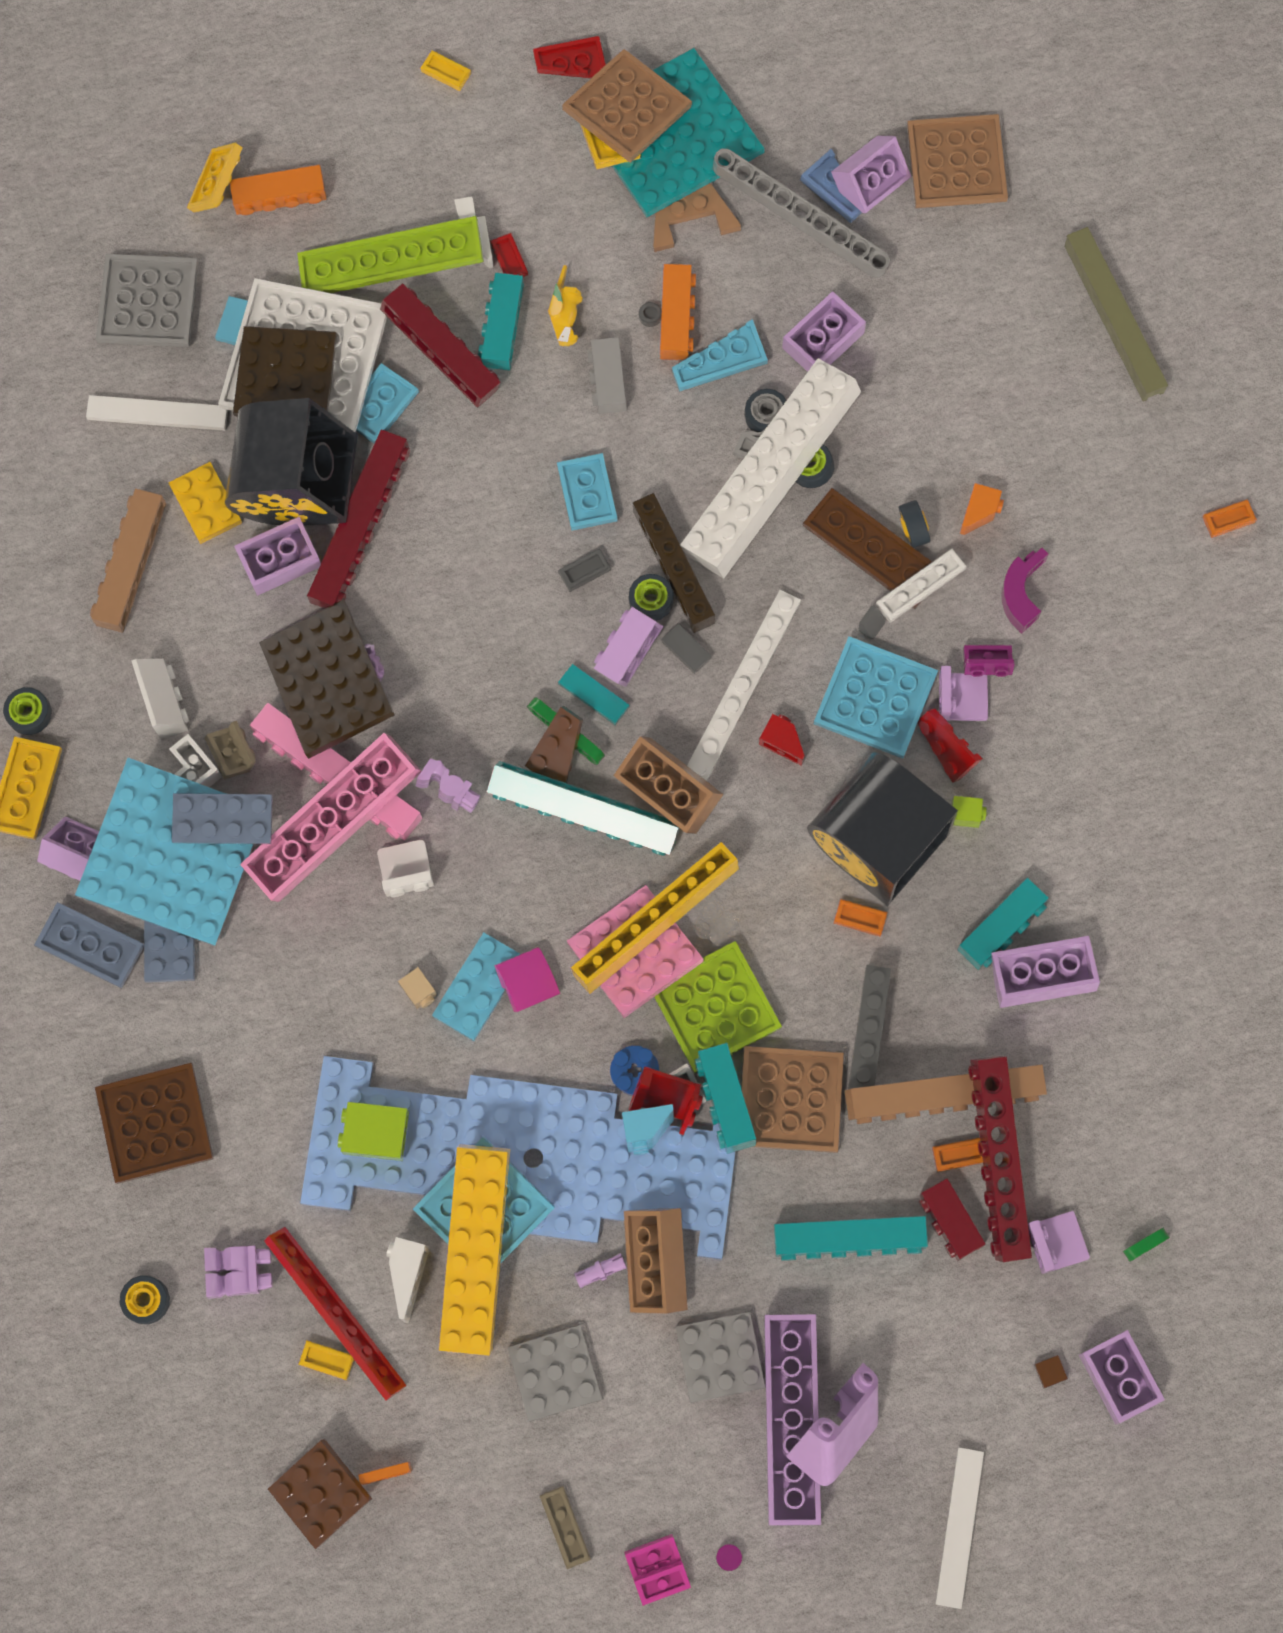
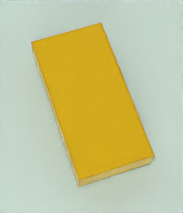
[420,50,471,91]
[298,1340,354,1380]

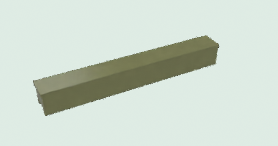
[1064,227,1168,402]

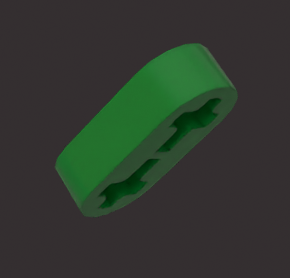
[1123,1227,1170,1262]

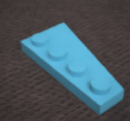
[672,319,768,392]

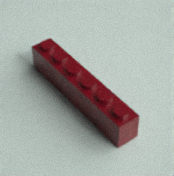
[380,283,501,408]

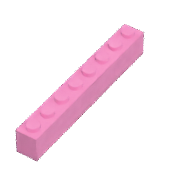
[250,703,422,841]

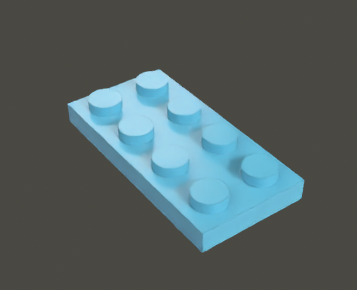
[432,932,520,1042]

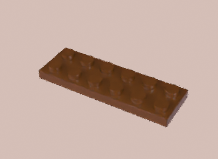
[803,488,932,609]

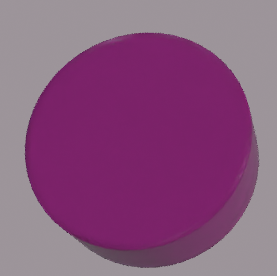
[716,1544,742,1571]

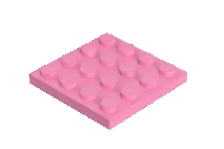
[567,885,704,1018]

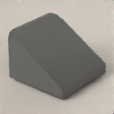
[858,605,885,639]

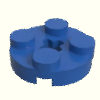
[610,1046,660,1096]

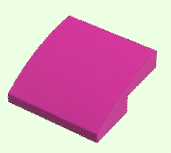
[494,947,560,1012]
[624,1534,691,1606]

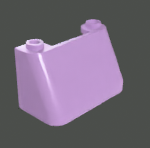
[786,1363,878,1486]

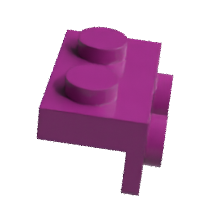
[963,645,1015,677]

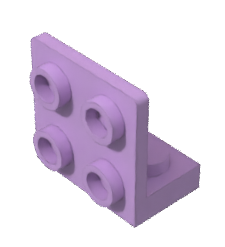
[939,666,988,721]
[1028,1211,1090,1274]

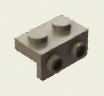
[205,721,256,780]

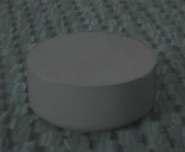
[639,302,662,327]

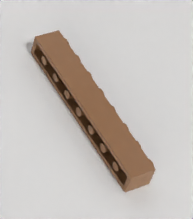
[845,1065,1047,1124]

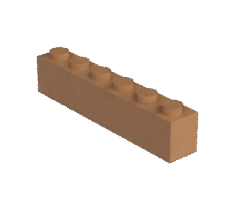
[90,488,166,633]

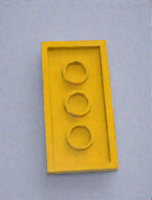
[0,737,62,840]

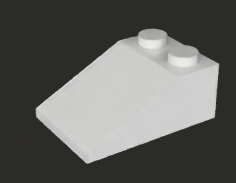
[386,1237,429,1323]

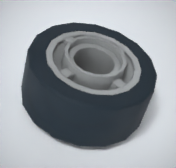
[744,388,787,432]

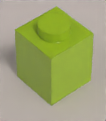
[951,796,987,828]

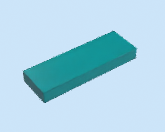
[558,664,630,725]

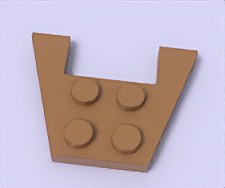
[653,183,741,252]

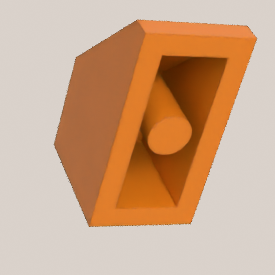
[960,483,1004,535]

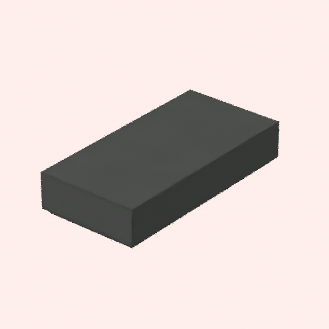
[558,548,611,592]
[661,623,712,674]

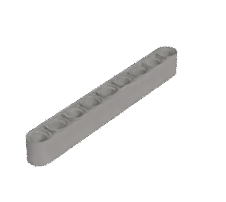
[713,149,890,278]

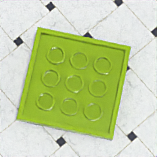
[654,941,782,1074]

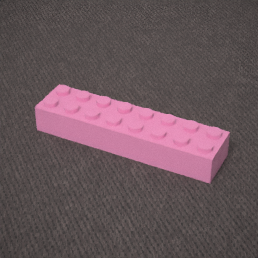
[240,733,421,902]

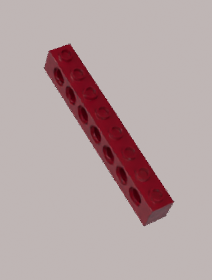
[968,1056,1032,1263]

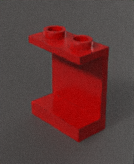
[628,1066,703,1135]

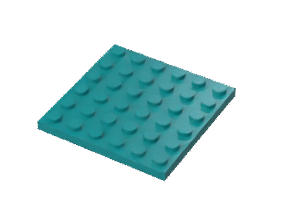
[612,48,765,218]

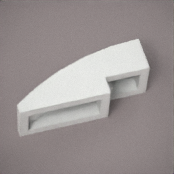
[454,197,494,268]

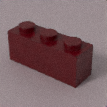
[918,1178,986,1262]

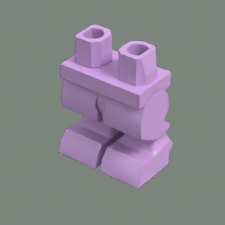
[416,758,480,813]
[204,1246,273,1299]

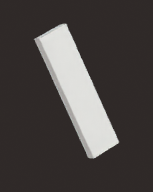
[876,549,967,623]

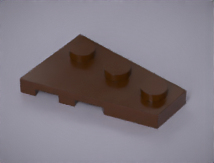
[525,706,583,784]

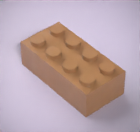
[613,736,724,834]

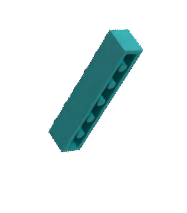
[774,1216,928,1261]

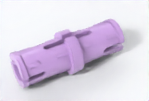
[574,1253,627,1288]

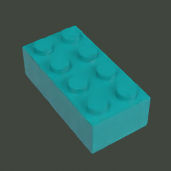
[695,1043,756,1154]

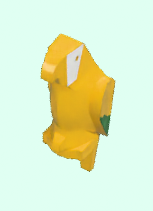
[548,265,583,346]

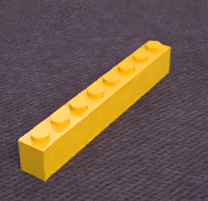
[571,842,739,994]

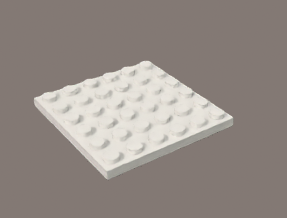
[218,278,387,433]

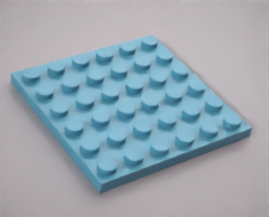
[75,758,253,946]

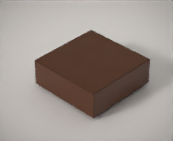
[1034,1355,1068,1389]

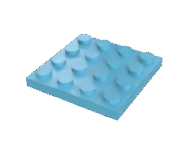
[813,636,938,759]
[413,1136,555,1264]

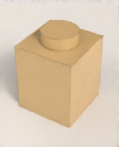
[398,967,437,1009]

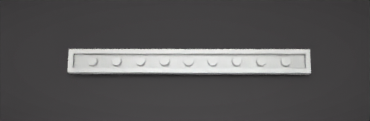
[687,590,801,781]

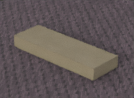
[539,1486,591,1569]

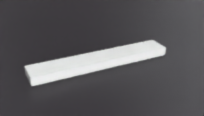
[86,395,228,431]
[935,1448,984,1609]

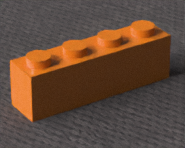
[230,165,327,215]
[660,264,696,360]

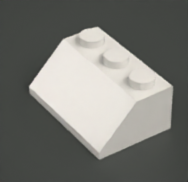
[132,659,190,739]

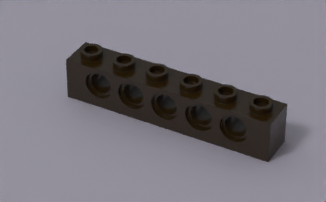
[632,493,715,633]

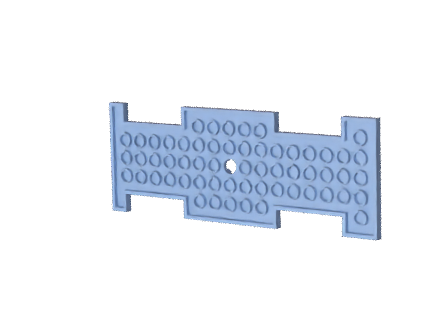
[300,1056,735,1260]

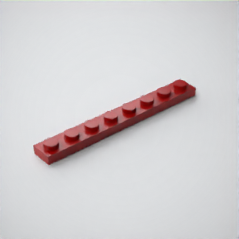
[264,1227,407,1401]

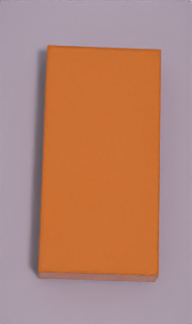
[1202,499,1257,538]
[833,899,888,937]
[932,1138,983,1172]
[358,1462,412,1485]

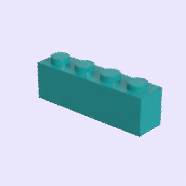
[478,272,524,370]
[957,878,1049,971]

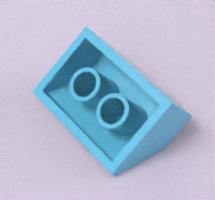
[622,1104,674,1155]

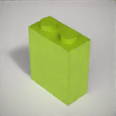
[337,1102,409,1161]

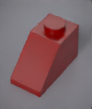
[759,714,805,766]

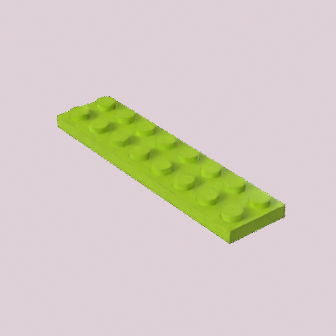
[297,216,484,293]

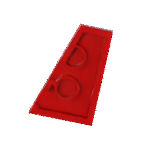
[533,36,606,78]
[917,708,983,783]

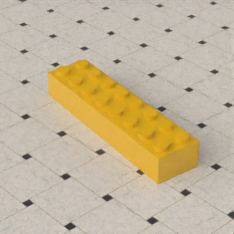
[439,1144,510,1356]

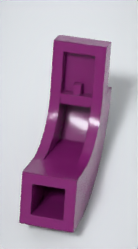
[1001,548,1048,634]

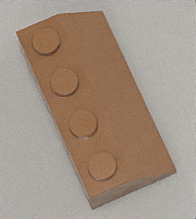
[624,1208,688,1314]

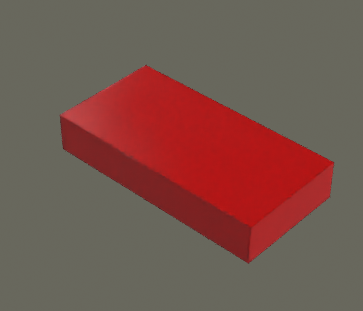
[490,233,528,277]

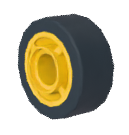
[898,500,931,548]
[119,1275,170,1324]

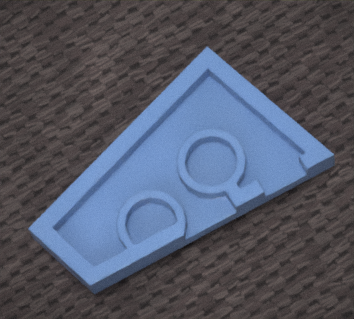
[800,149,862,223]

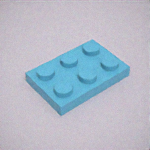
[356,363,419,444]
[557,453,618,531]

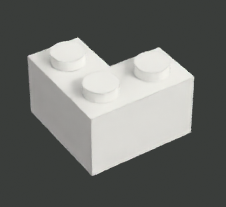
[169,734,222,787]

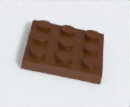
[268,1438,372,1549]

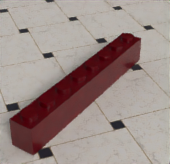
[307,429,411,609]

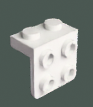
[377,840,434,897]

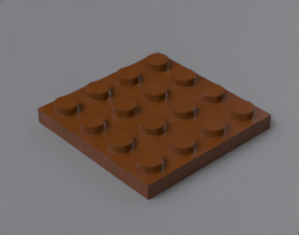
[95,1063,214,1184]

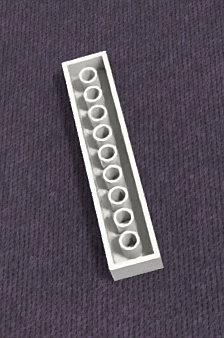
[680,358,861,578]

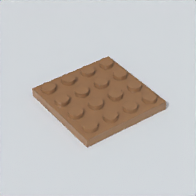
[562,49,692,163]
[907,114,1008,208]
[742,1046,844,1153]

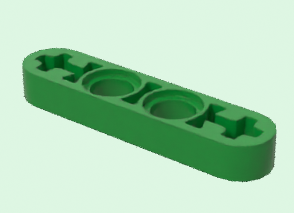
[527,697,605,765]

